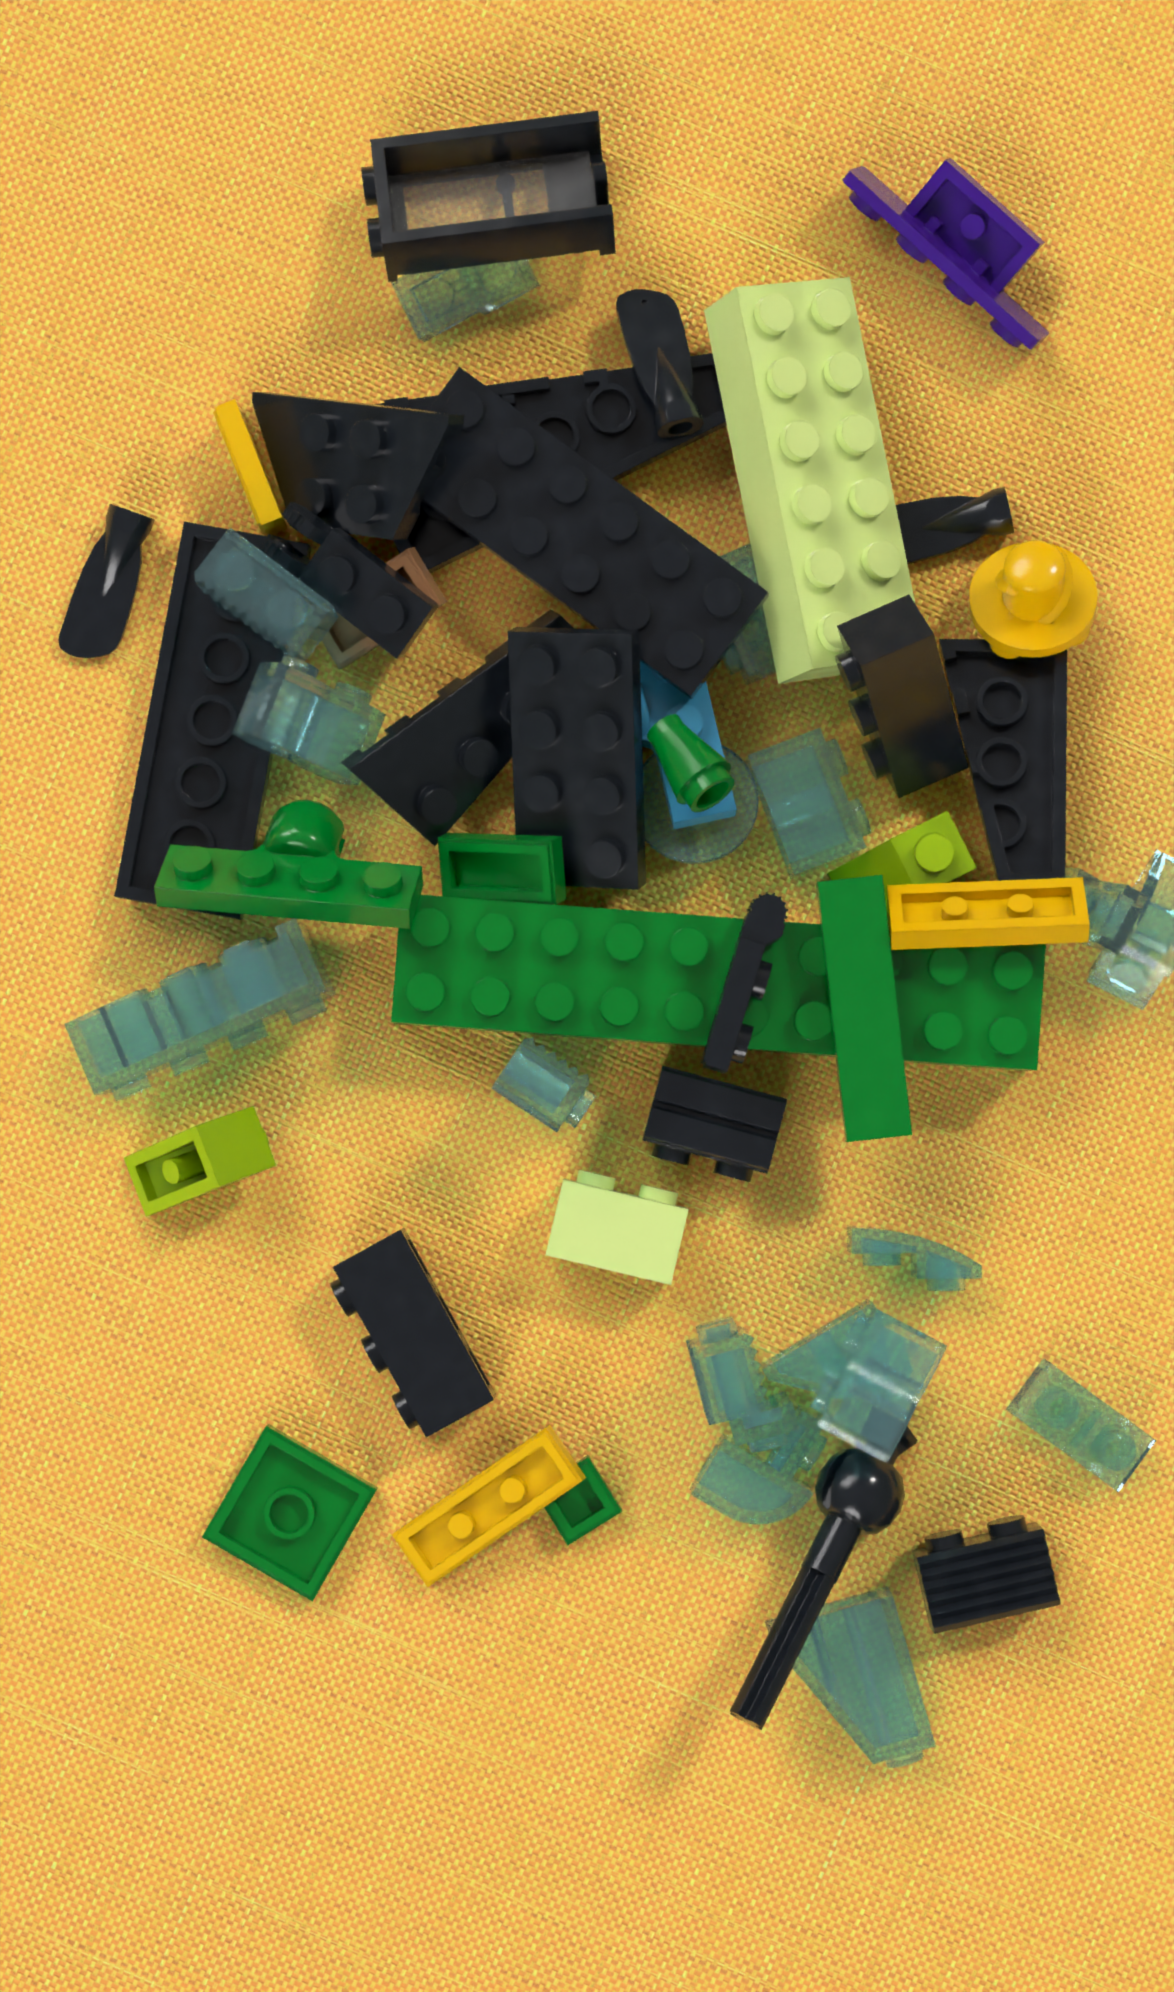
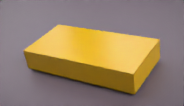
[213,399,288,536]

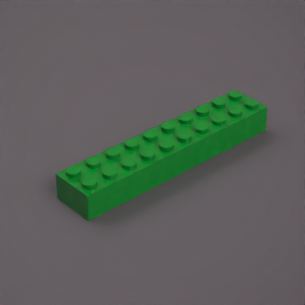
[391,895,1046,1071]

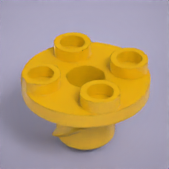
[969,540,1098,659]

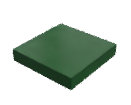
[202,1424,378,1601]

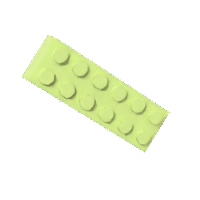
[704,277,915,684]

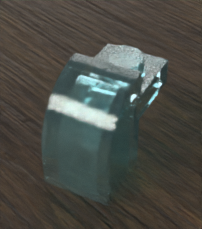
[1087,849,1174,1010]
[690,1405,827,1524]

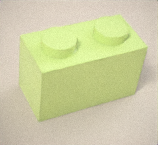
[545,1170,689,1285]

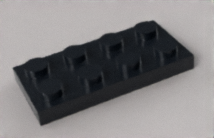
[508,627,646,890]

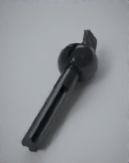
[730,1408,918,1730]

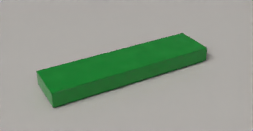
[816,875,912,1142]

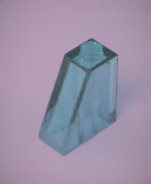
[765,1586,936,1768]

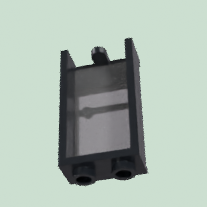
[361,111,616,282]

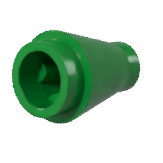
[647,714,735,812]

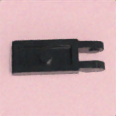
[260,502,439,659]
[700,892,788,1074]

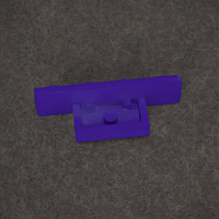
[842,158,1049,350]

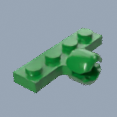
[154,800,423,929]

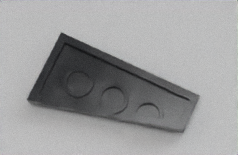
[340,609,573,846]
[939,639,1067,881]

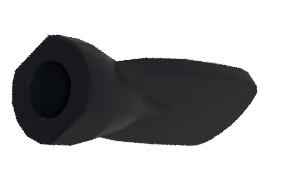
[616,289,704,440]
[896,487,1014,564]
[58,504,155,658]

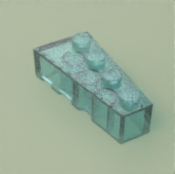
[64,918,336,1102]

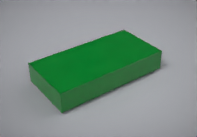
[438,833,566,905]

